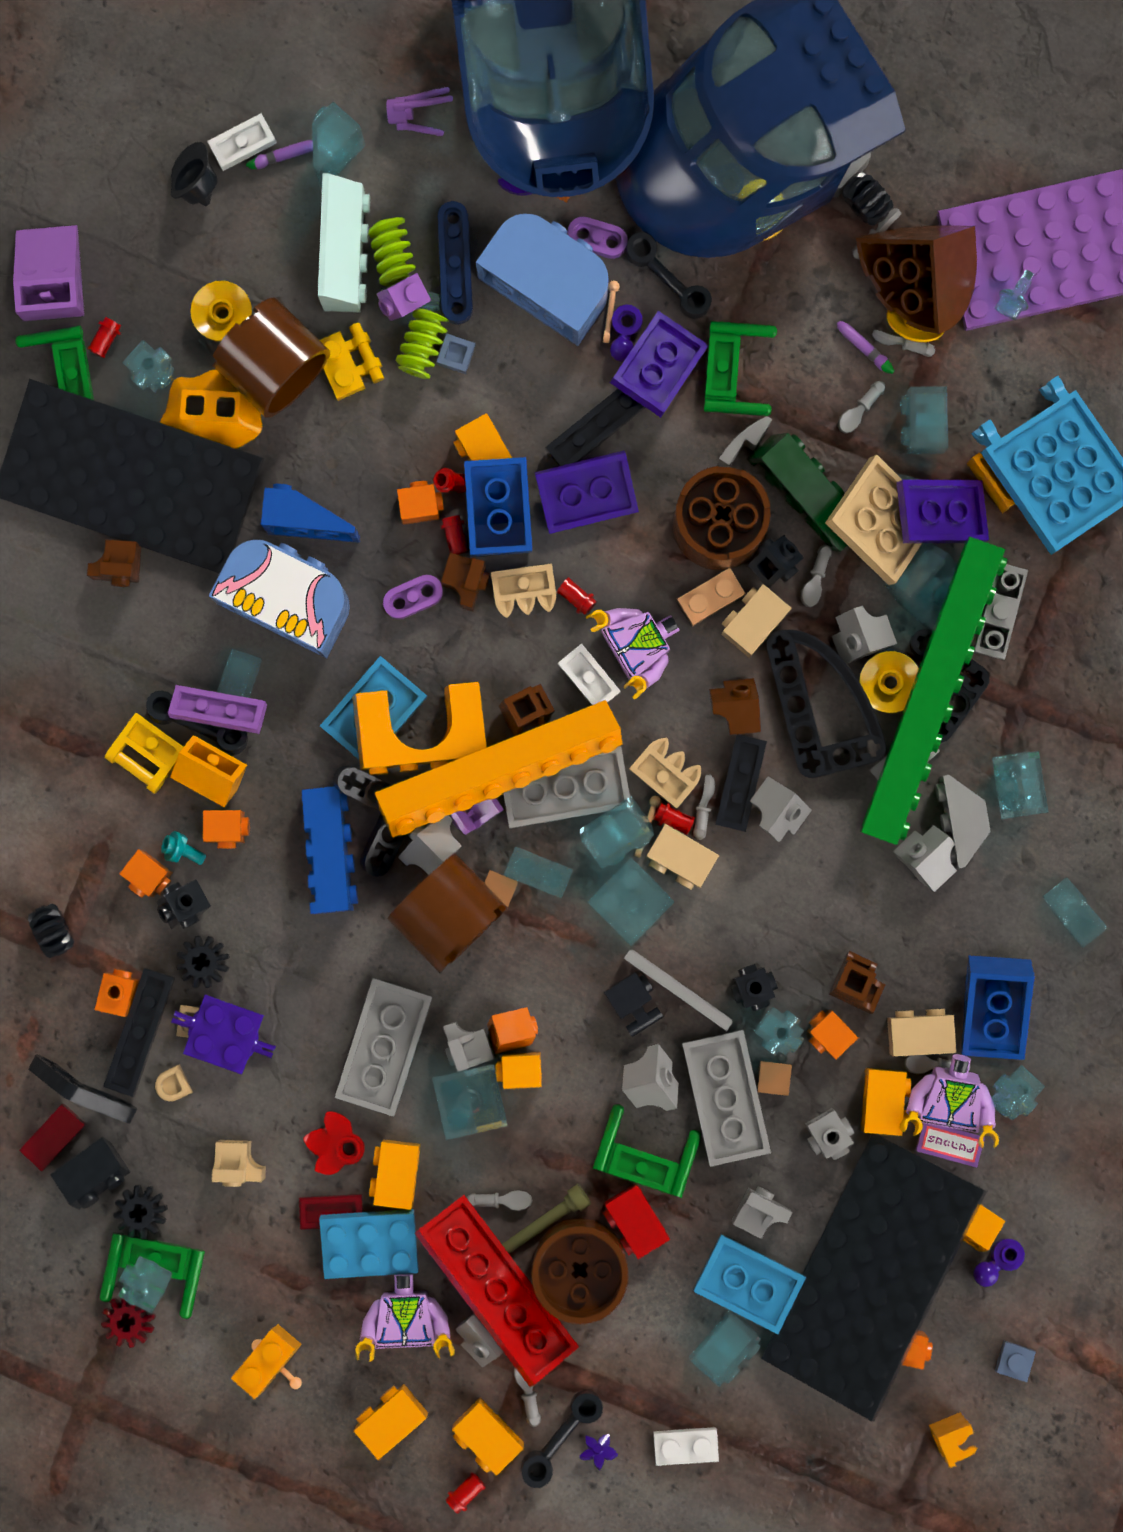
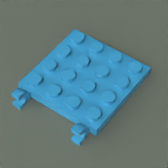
[971,376,1123,555]

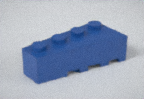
[302,786,358,914]

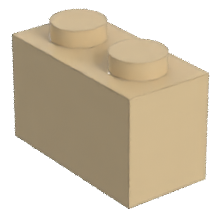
[721,584,792,658]
[646,824,719,890]
[887,1009,956,1056]

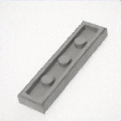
[624,949,733,1031]

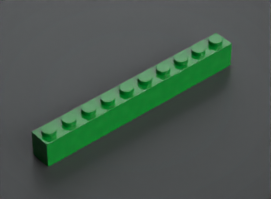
[860,537,1007,845]

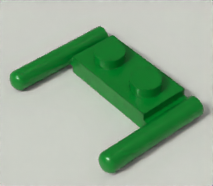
[704,321,777,416]
[15,326,94,400]
[593,1104,701,1198]
[99,1232,205,1319]

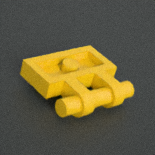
[320,323,384,401]

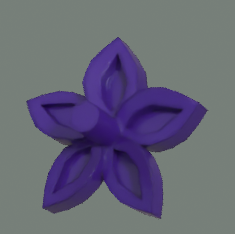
[580,1434,618,1470]

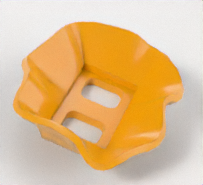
[160,369,262,449]

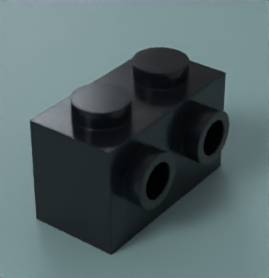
[50,1137,130,1209]

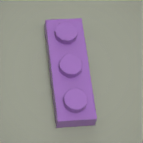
[168,685,267,734]

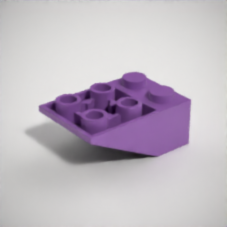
[13,225,84,321]

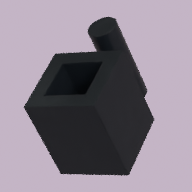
[604,972,663,1037]

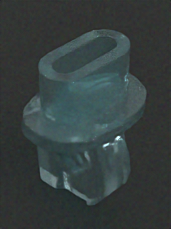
[995,269,1034,320]

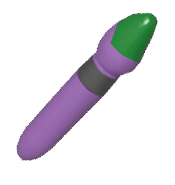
[246,140,318,169]
[837,321,894,374]

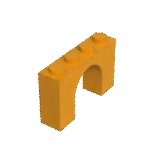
[352,682,487,775]

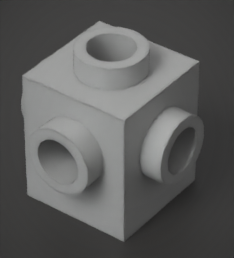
[805,1108,855,1160]

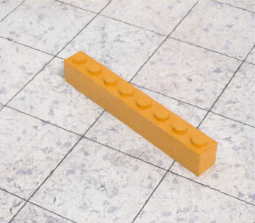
[375,700,622,838]

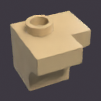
[212,1140,266,1187]

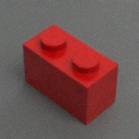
[603,1183,670,1260]

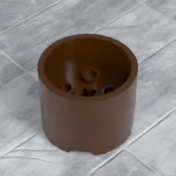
[212,298,330,418]
[673,466,770,570]
[387,853,508,973]
[532,1218,628,1324]

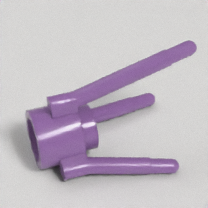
[387,87,453,136]

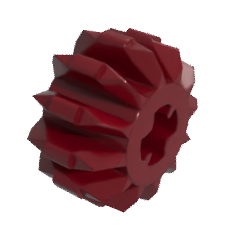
[101,1293,156,1348]

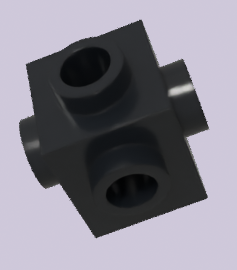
[748,535,804,588]
[157,879,211,929]
[730,964,778,1011]

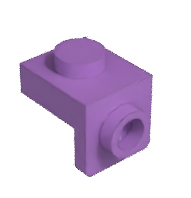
[377,273,431,321]
[451,798,504,835]

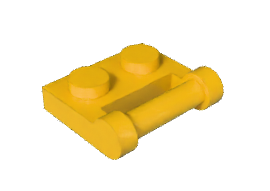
[104,713,184,794]

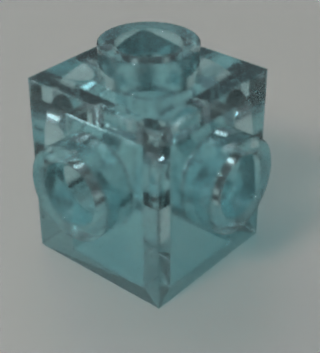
[122,340,175,393]
[753,1007,804,1056]
[991,1065,1045,1120]
[118,1255,173,1313]

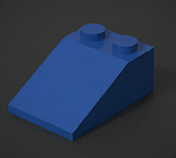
[464,457,532,557]
[261,484,360,543]
[961,955,1034,1060]

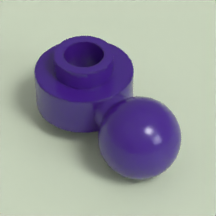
[610,305,643,362]
[973,1239,1025,1287]

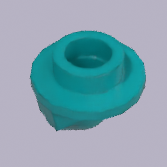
[161,831,206,865]

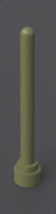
[502,1183,592,1254]

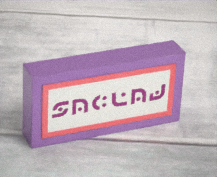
[915,1123,985,1168]

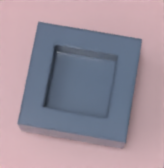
[437,333,476,374]
[995,1341,1036,1382]

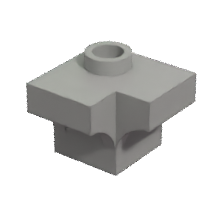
[832,606,897,664]
[750,776,812,842]
[398,815,462,875]
[893,825,957,892]
[443,1021,495,1072]
[622,1044,679,1111]
[731,1186,793,1239]
[455,1314,503,1367]

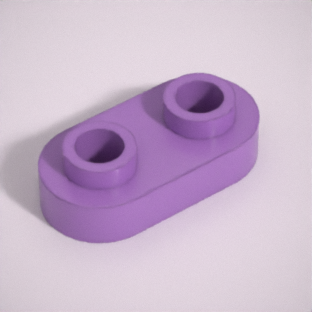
[568,217,628,259]
[383,575,443,619]

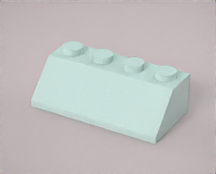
[318,173,370,312]

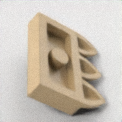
[491,564,556,618]
[629,738,701,809]

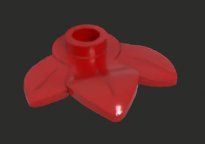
[303,1111,365,1175]

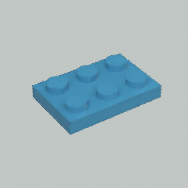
[320,656,428,759]
[319,1209,419,1279]
[693,1234,806,1334]

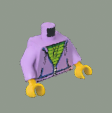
[586,608,680,699]
[900,1054,999,1148]
[356,1274,455,1362]

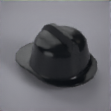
[171,142,218,206]

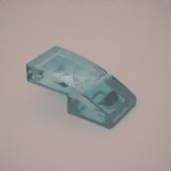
[1043,878,1108,948]

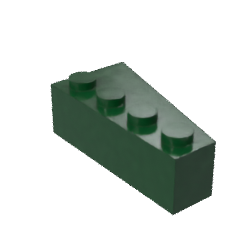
[747,433,847,552]

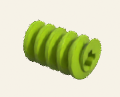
[368,217,416,287]
[395,309,448,379]

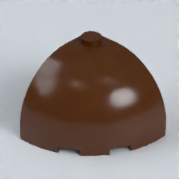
[856,225,977,334]

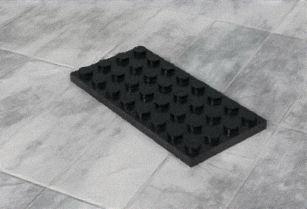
[0,379,264,574]
[761,1133,987,1422]

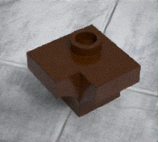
[87,540,141,587]
[441,553,490,612]
[709,678,761,735]
[498,684,555,736]
[829,951,886,1014]

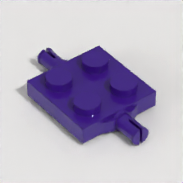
[171,995,276,1074]

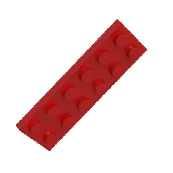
[414,1195,579,1387]

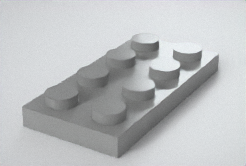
[503,746,632,829]
[334,978,433,1117]
[682,1030,771,1167]

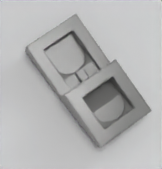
[717,416,772,467]

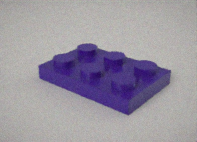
[610,311,709,418]
[535,451,639,534]
[896,479,989,543]

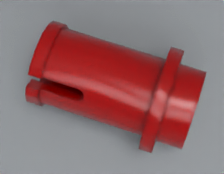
[87,317,121,359]
[433,468,466,493]
[441,515,469,555]
[556,577,597,615]
[653,803,695,835]
[445,1472,486,1514]

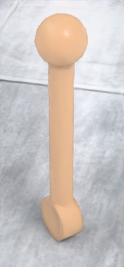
[603,280,620,343]
[634,796,662,858]
[251,1339,302,1389]

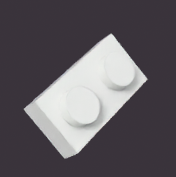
[207,113,276,171]
[558,643,621,705]
[653,1427,719,1466]

